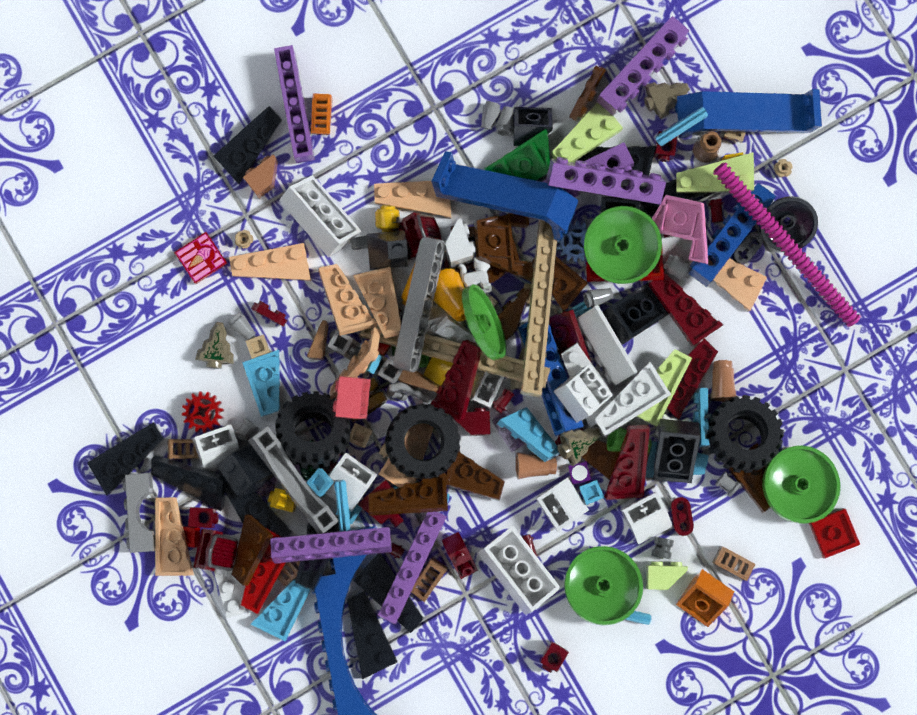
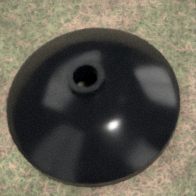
[760,196,818,252]

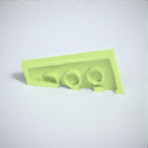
[551,103,623,162]
[676,152,754,193]
[636,349,692,427]

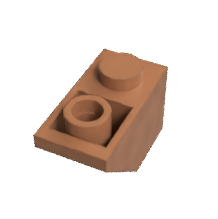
[243,155,278,199]

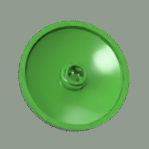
[584,206,662,284]
[462,284,506,361]
[763,445,840,524]
[564,546,643,626]

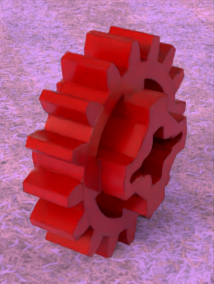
[181,391,224,433]

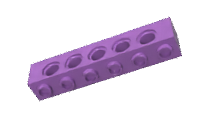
[596,16,689,116]
[274,45,315,163]
[542,142,634,198]
[546,157,666,205]
[377,512,447,624]
[271,527,392,563]

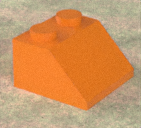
[676,569,735,627]

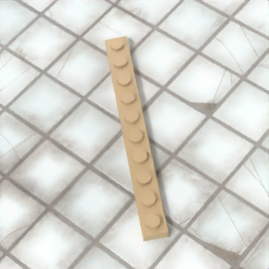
[520,219,557,398]
[360,320,550,388]

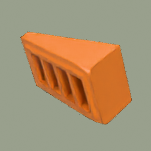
[311,93,333,135]

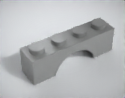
[327,330,403,384]
[123,473,155,553]

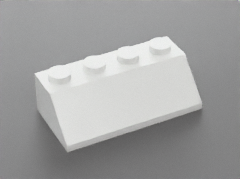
[279,175,362,257]
[577,305,638,387]
[478,526,560,615]

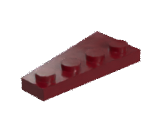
[430,340,482,420]
[604,425,650,500]

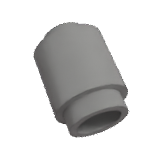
[663,254,692,280]

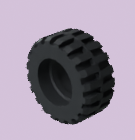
[275,391,350,469]
[705,395,784,473]
[385,404,461,479]

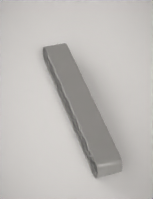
[393,237,445,372]

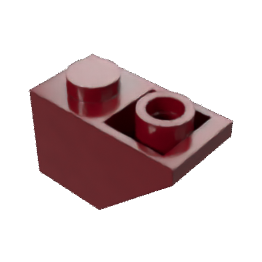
[452,408,491,436]
[441,532,478,579]

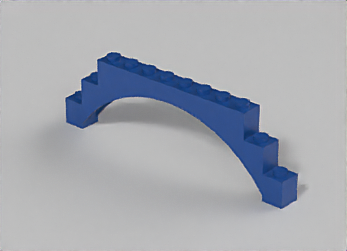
[312,526,377,715]

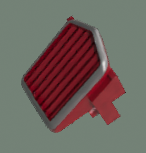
[398,212,442,260]
[193,529,238,571]

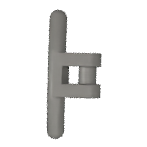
[387,382,429,402]

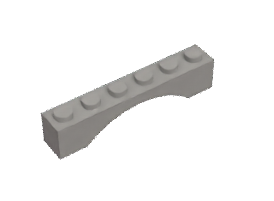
[248,426,339,534]

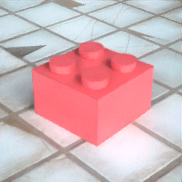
[333,376,371,419]

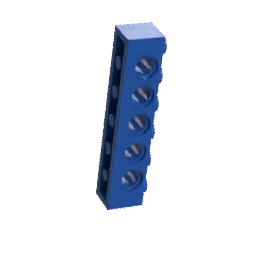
[688,183,776,287]
[518,321,584,436]

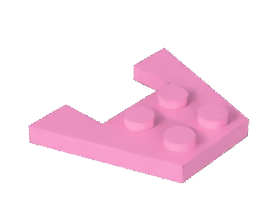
[652,195,708,264]

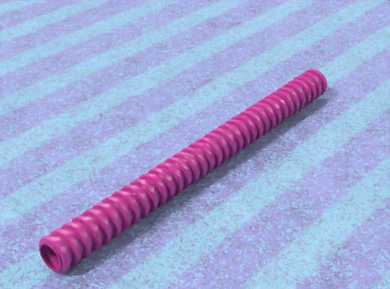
[713,162,861,327]

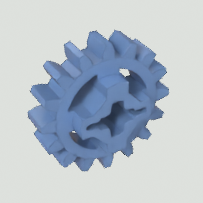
[556,221,587,263]

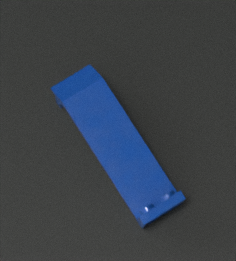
[675,89,822,138]
[432,151,579,241]

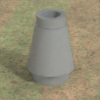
[481,101,501,130]
[495,106,514,136]
[583,288,613,308]
[228,313,256,340]

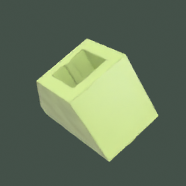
[646,561,688,590]

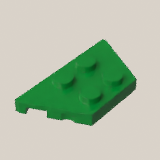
[484,129,550,181]

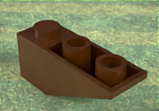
[498,288,531,341]

